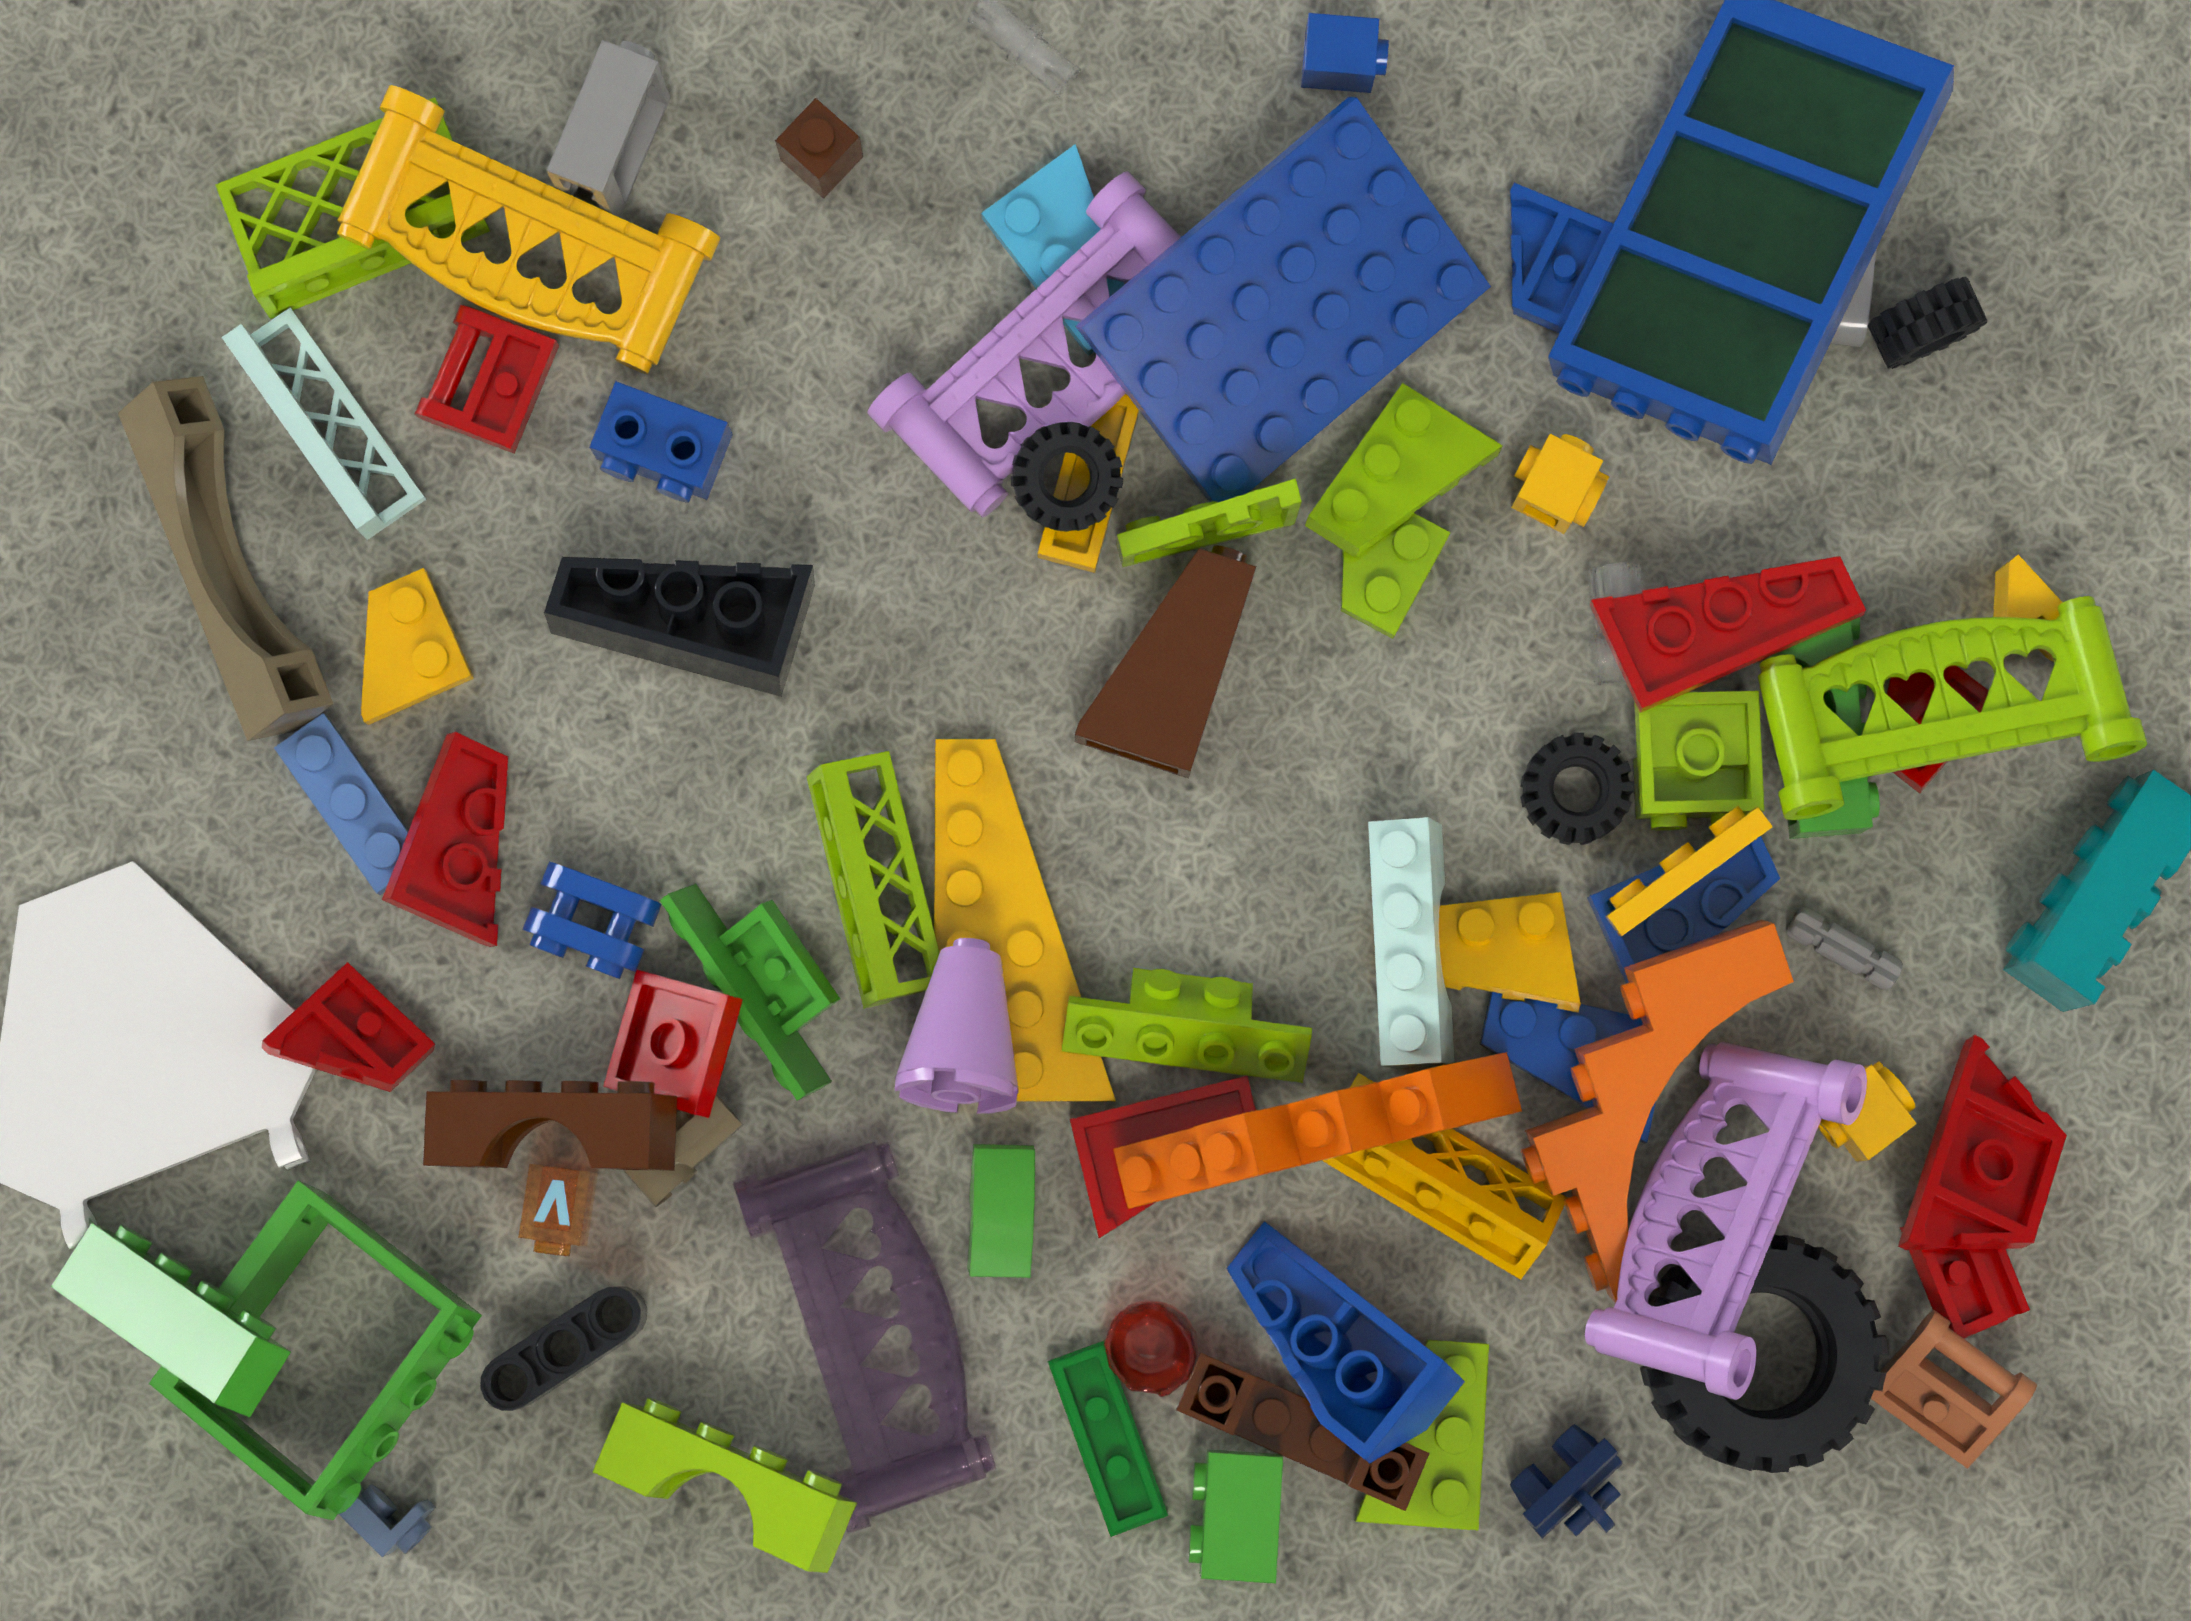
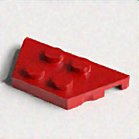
[1898,1035,2067,1250]

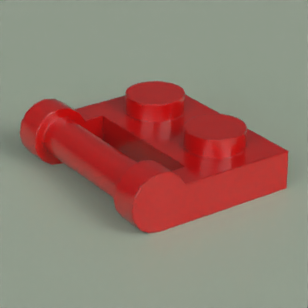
[414,305,559,454]

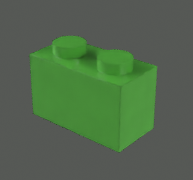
[1189,1449,1283,1584]

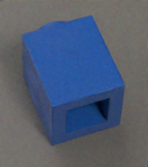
[1301,13,1389,93]

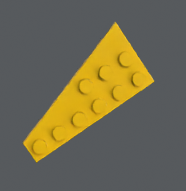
[934,739,1116,1102]

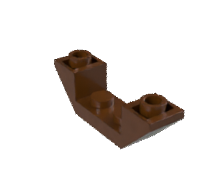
[1176,1352,1430,1511]

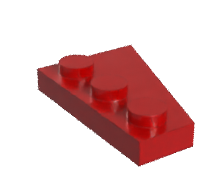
[382,732,508,947]
[1070,1076,1256,1238]

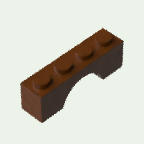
[423,1080,677,1171]

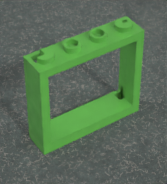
[149,1180,482,1520]

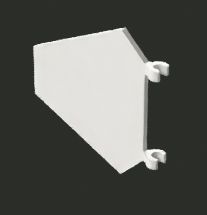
[0,861,317,1249]

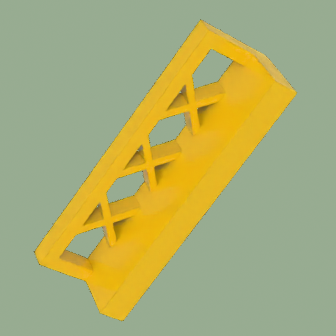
[1323,1073,1568,1280]

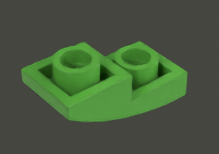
[967,1144,1035,1278]

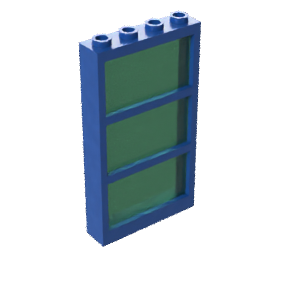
[1548,0,1954,465]

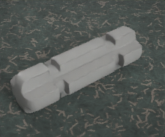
[1787,907,1903,990]

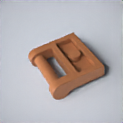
[1871,1310,2037,1469]

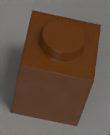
[775,98,863,199]

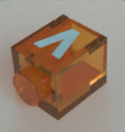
[518,1164,598,1257]

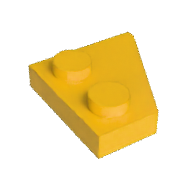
[361,568,474,725]

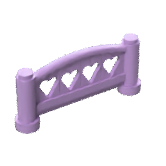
[867,171,1181,518]
[1585,1042,1867,1400]

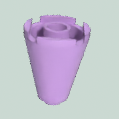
[895,938,1018,1114]

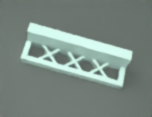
[221,308,426,540]

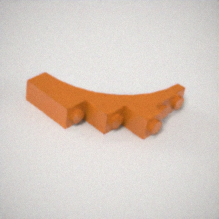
[1521,920,1794,1303]
[1113,1052,1522,1209]

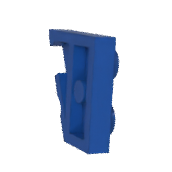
[1510,182,1613,333]

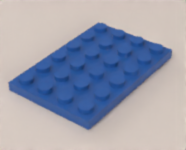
[1075,97,1491,502]

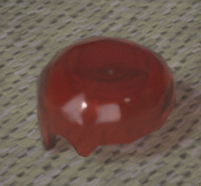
[1104,1300,1199,1397]

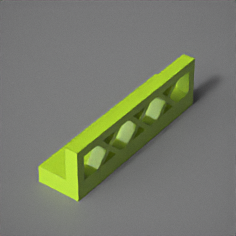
[806,751,939,1009]

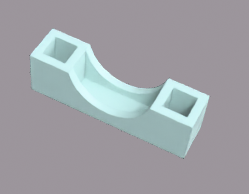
[1368,817,1455,1068]

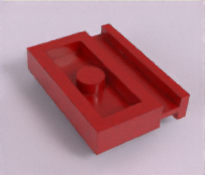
[1900,1226,2030,1339]

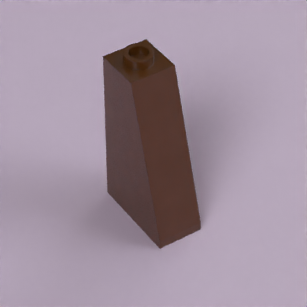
[1075,545,1257,779]

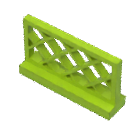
[215,97,490,320]

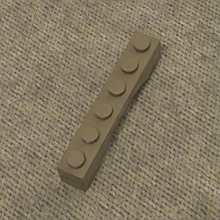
[118,376,333,741]

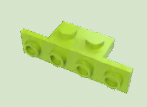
[1062,968,1312,1083]

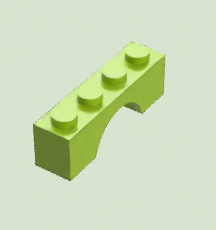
[593,1398,857,1573]

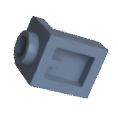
[339,1484,436,1557]

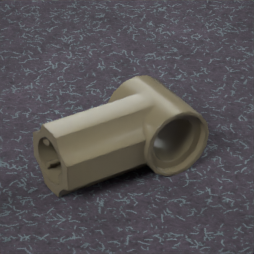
[623,1094,743,1207]

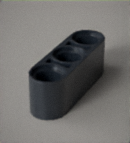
[480,1286,647,1411]

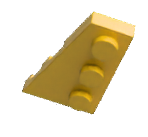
[1439,892,1581,1012]

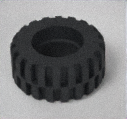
[1640,1235,1888,1473]

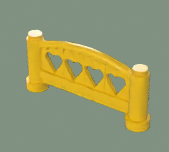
[337,85,721,374]

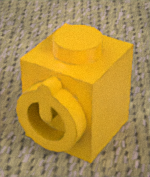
[1511,434,1610,534]
[1818,1061,1917,1162]

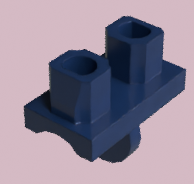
[1510,1424,1623,1539]

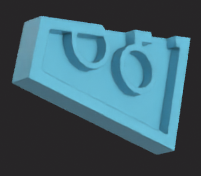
[981,144,1124,356]

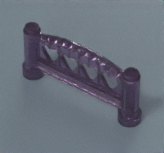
[732,1141,996,1534]

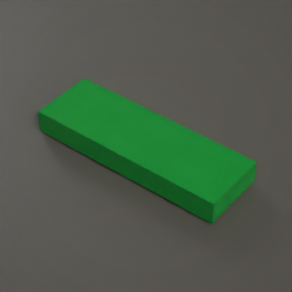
[1048,1340,1168,1537]

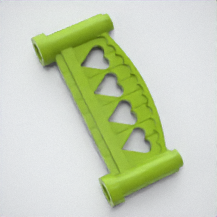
[1757,596,2147,820]

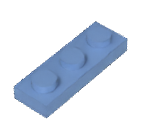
[274,713,409,895]

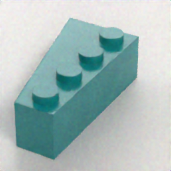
[2003,769,2191,1012]

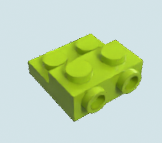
[1633,691,1765,831]

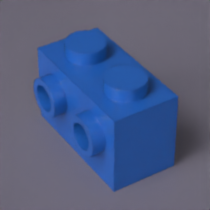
[589,381,733,503]

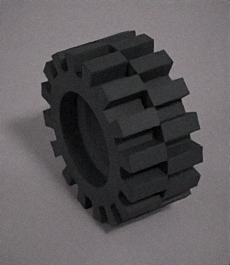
[1868,277,1988,369]
[1011,422,1123,532]
[1520,733,1634,845]

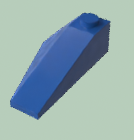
[1226,1221,1465,1464]

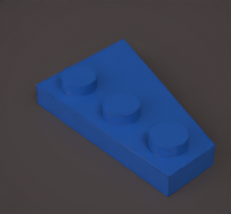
[1587,836,1780,983]
[1479,992,1656,1144]

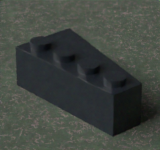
[544,557,815,697]

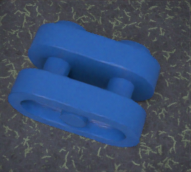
[522,861,662,979]

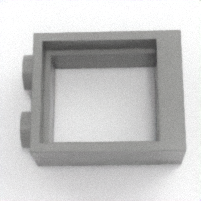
[546,40,671,217]

